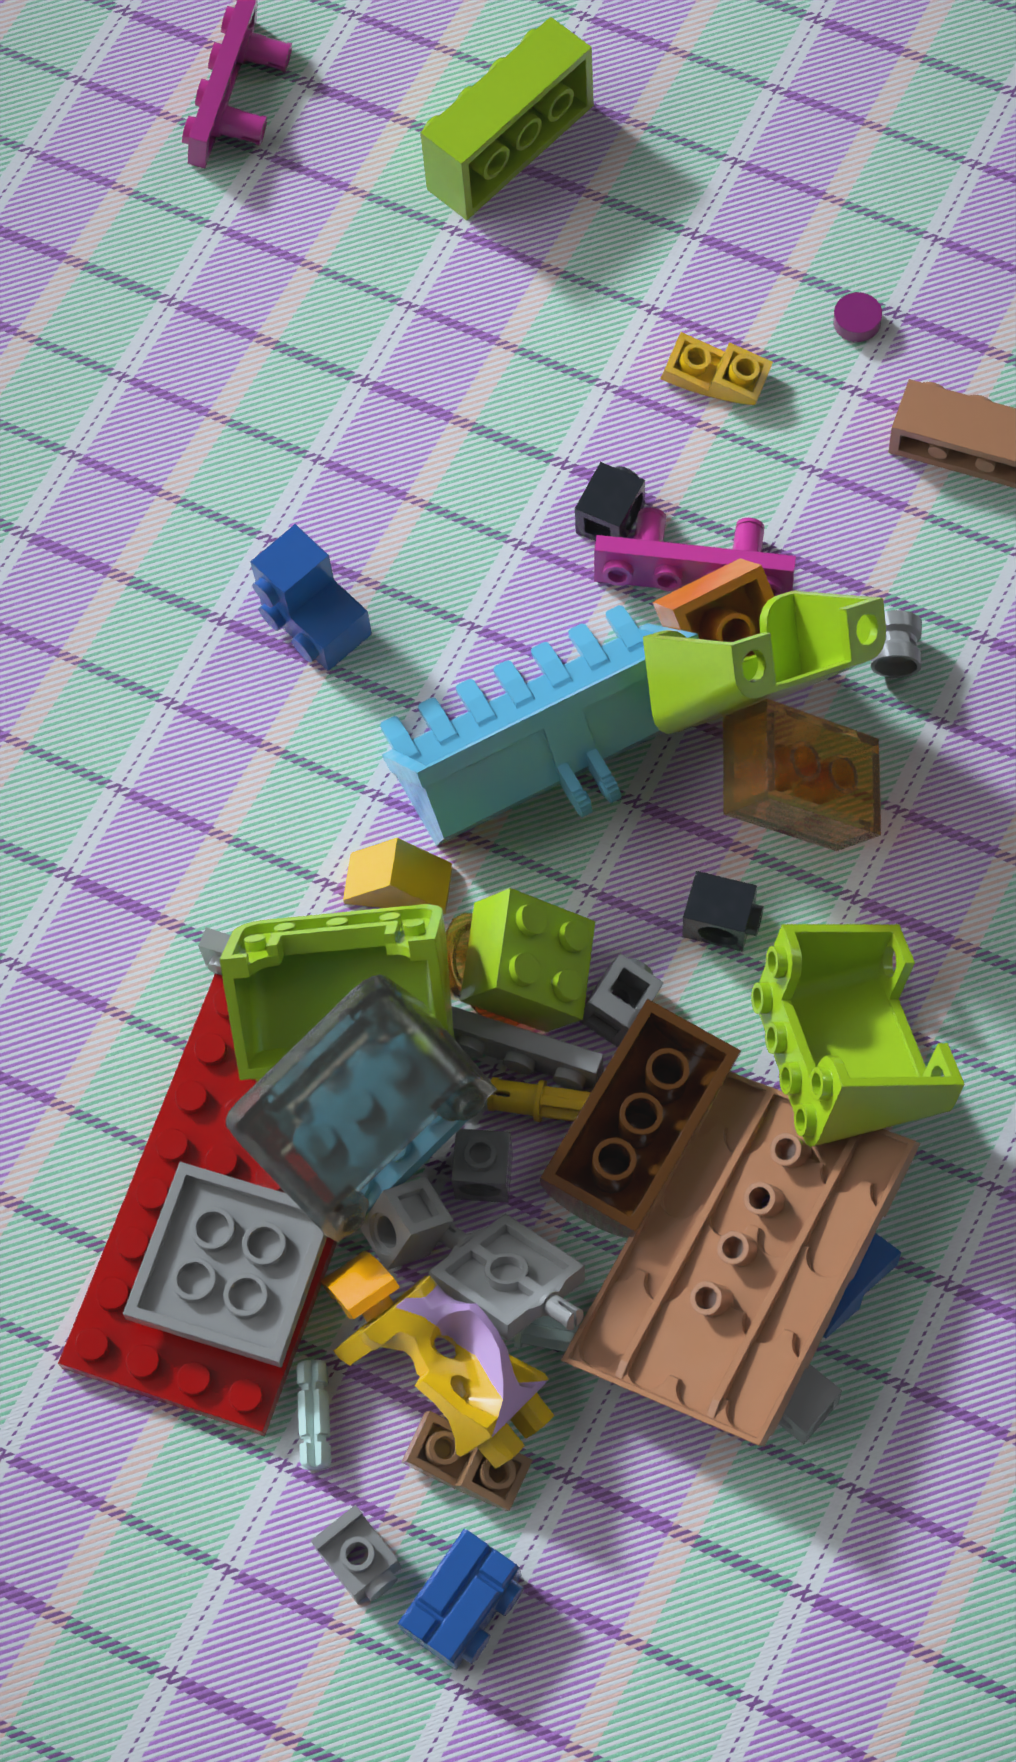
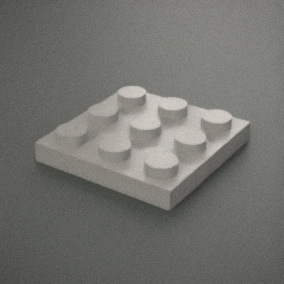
[123,1162,335,1367]

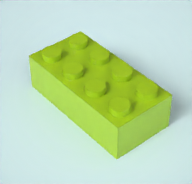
[420,17,594,220]

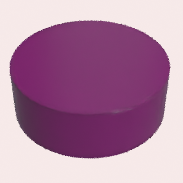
[833,292,882,342]

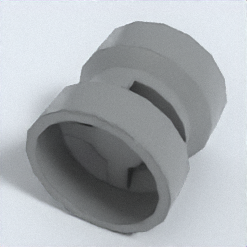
[871,610,922,678]

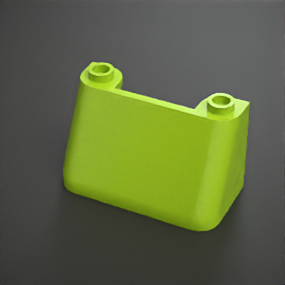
[219,904,455,1084]

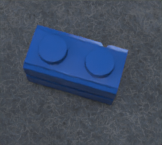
[397,1528,524,1670]

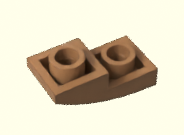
[401,1411,533,1511]

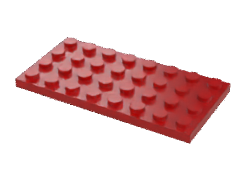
[58,973,349,1437]

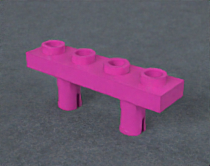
[182,0,292,169]
[594,507,796,596]

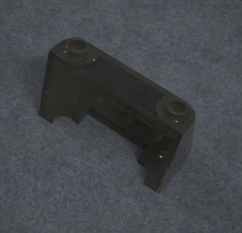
[226,975,497,1242]

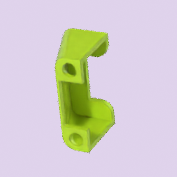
[643,591,886,734]
[751,924,965,1147]

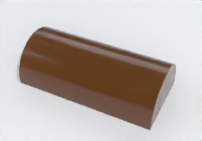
[540,999,741,1238]

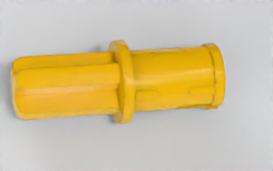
[487,1077,591,1122]

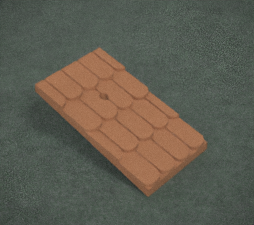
[561,1072,921,1447]

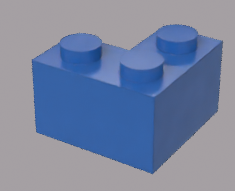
[250,524,372,671]

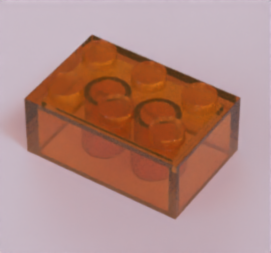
[723,698,881,851]

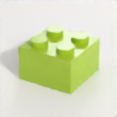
[460,888,596,1033]

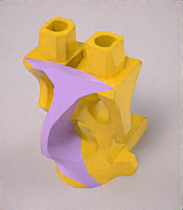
[333,1275,555,1469]

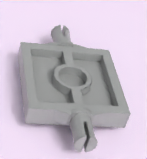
[429,1213,585,1341]

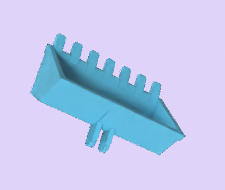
[380,605,699,846]

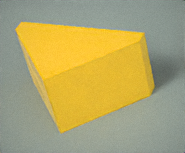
[343,838,453,914]

